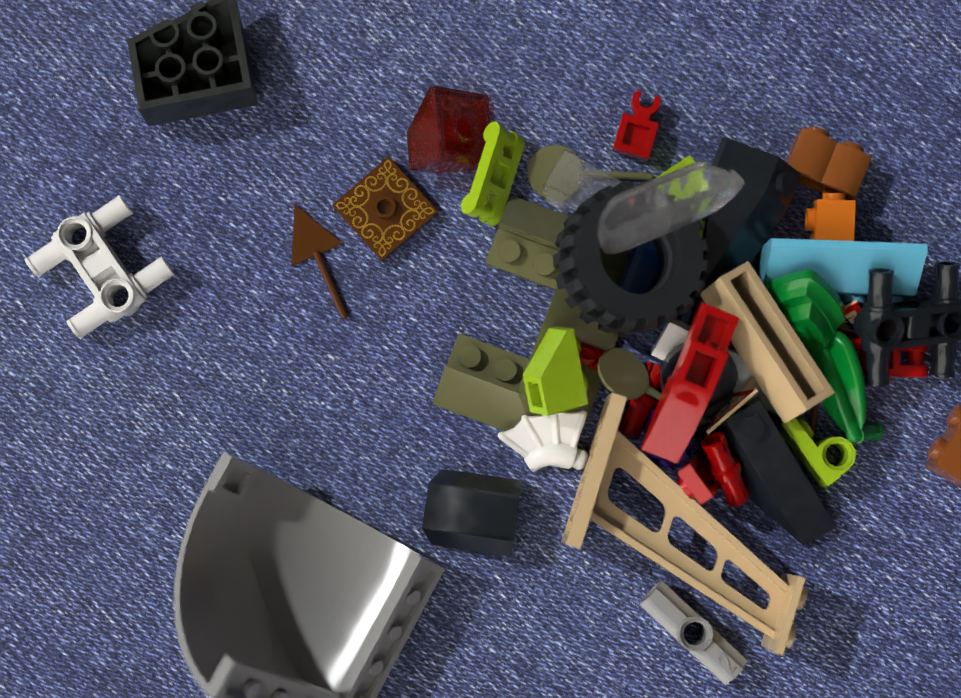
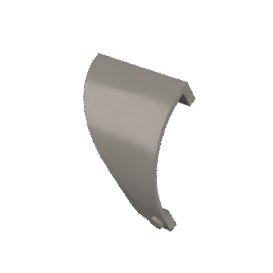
[174,452,445,698]

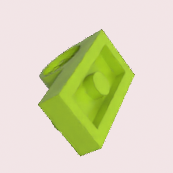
[776,418,856,487]

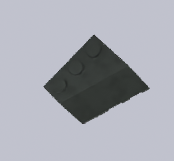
[127,0,258,126]

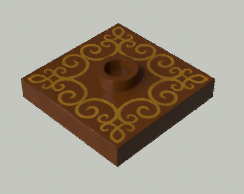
[332,156,438,262]

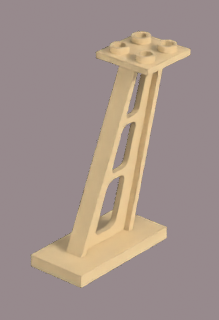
[561,393,808,655]

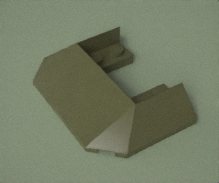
[432,195,629,431]

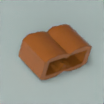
[785,126,872,200]

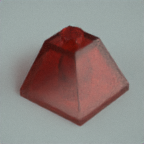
[406,85,490,173]

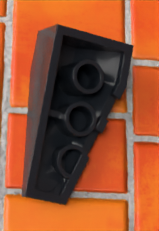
[698,138,801,299]
[694,395,837,545]

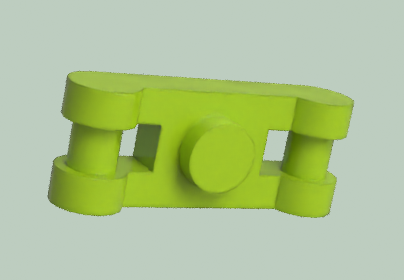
[461,122,525,226]

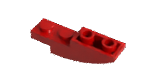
[640,303,740,464]

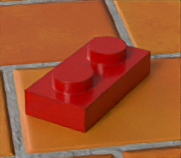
[677,450,720,505]

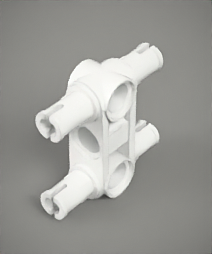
[24,195,175,339]

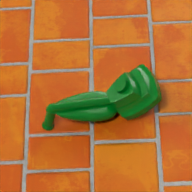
[764,269,884,444]

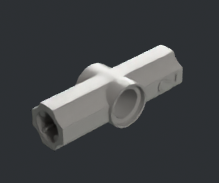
[639,580,748,685]

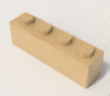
[701,261,835,424]

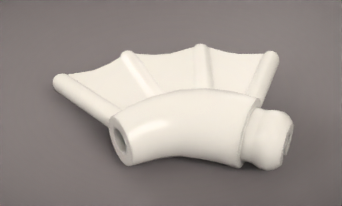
[498,410,588,472]

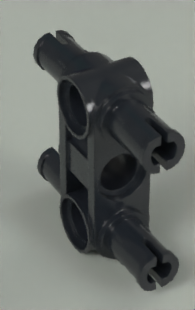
[853,261,961,387]

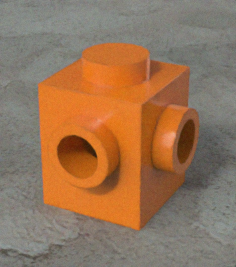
[805,193,856,241]

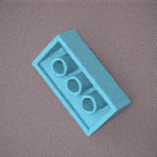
[757,238,928,305]

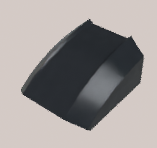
[422,469,522,557]

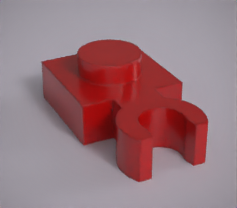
[612,90,660,162]

